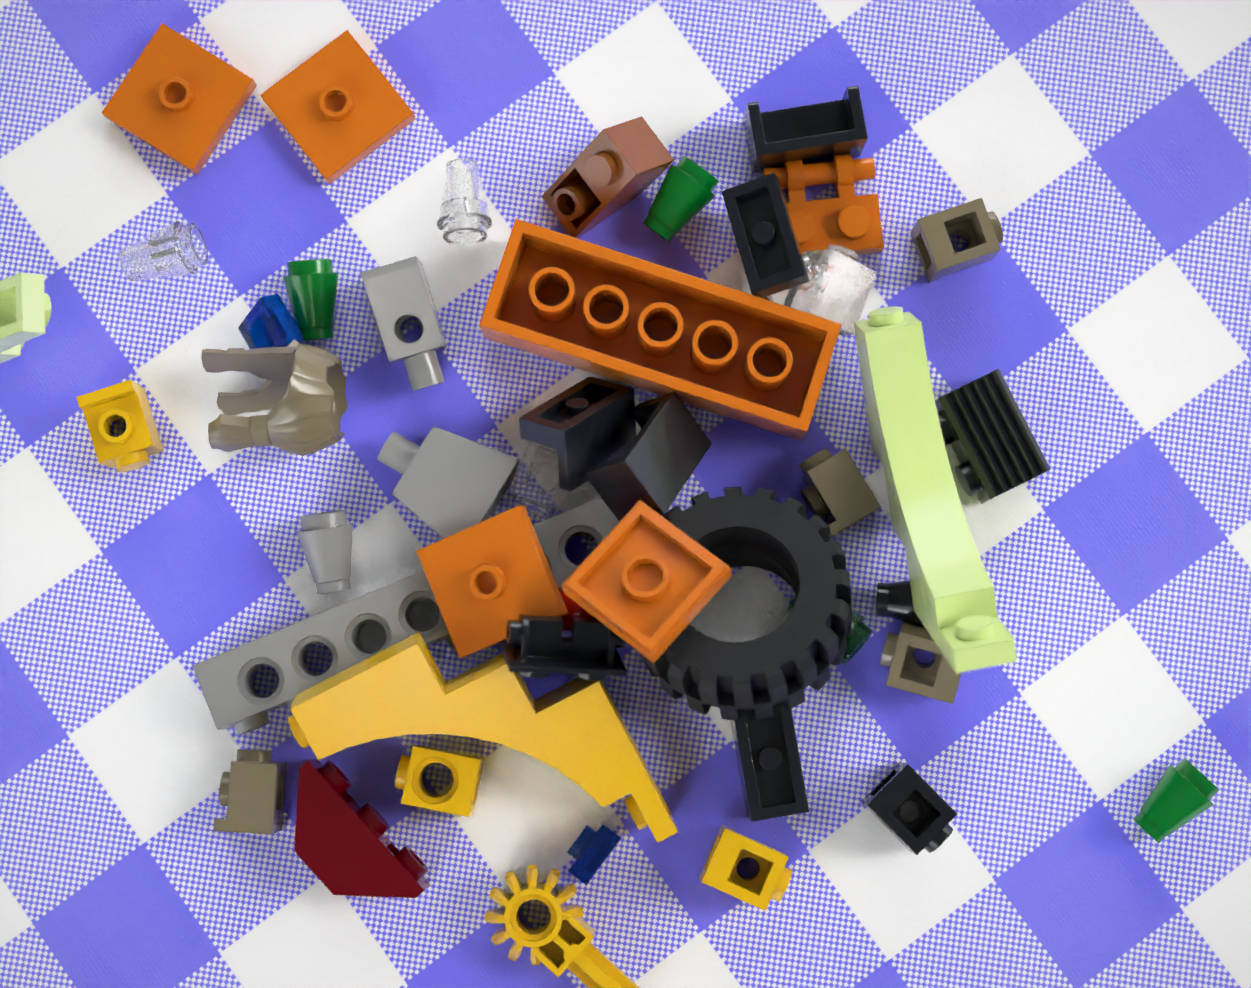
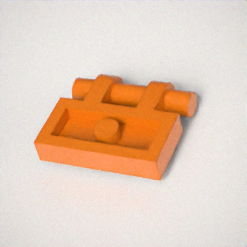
[763,154,884,261]

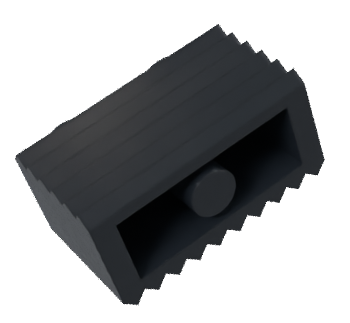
[935,369,1051,504]

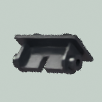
[500,615,627,680]

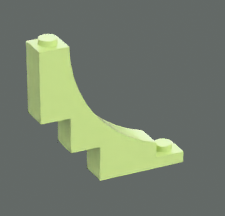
[854,306,1017,674]

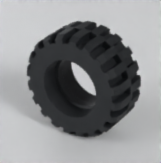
[641,487,852,721]

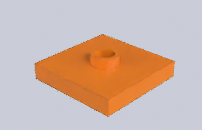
[101,23,257,175]
[260,30,416,185]
[561,500,732,664]
[416,505,568,659]

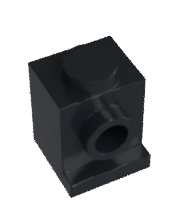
[860,762,957,855]

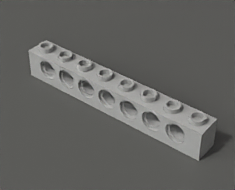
[192,497,619,736]

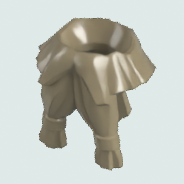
[201,339,348,456]

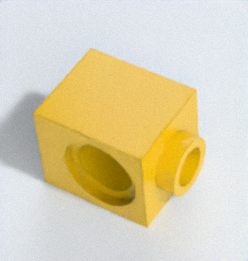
[395,745,485,817]

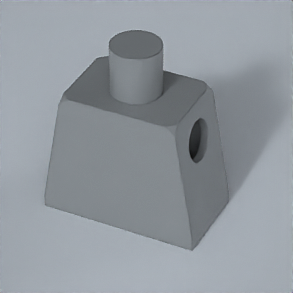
[360,256,447,391]
[377,426,521,539]

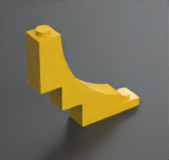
[288,632,678,843]

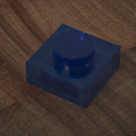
[238,294,304,349]
[566,820,622,885]

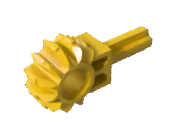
[485,863,640,988]

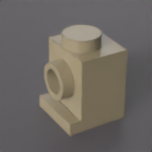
[910,197,1003,283]
[798,448,881,538]
[880,621,961,704]
[214,749,287,834]

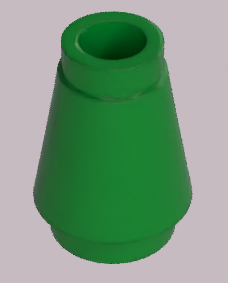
[643,156,719,242]
[283,259,339,341]
[1133,758,1220,843]

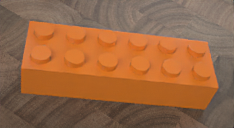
[479,219,842,441]

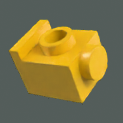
[76,379,164,472]
[699,824,793,911]

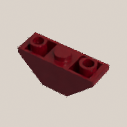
[294,759,430,898]

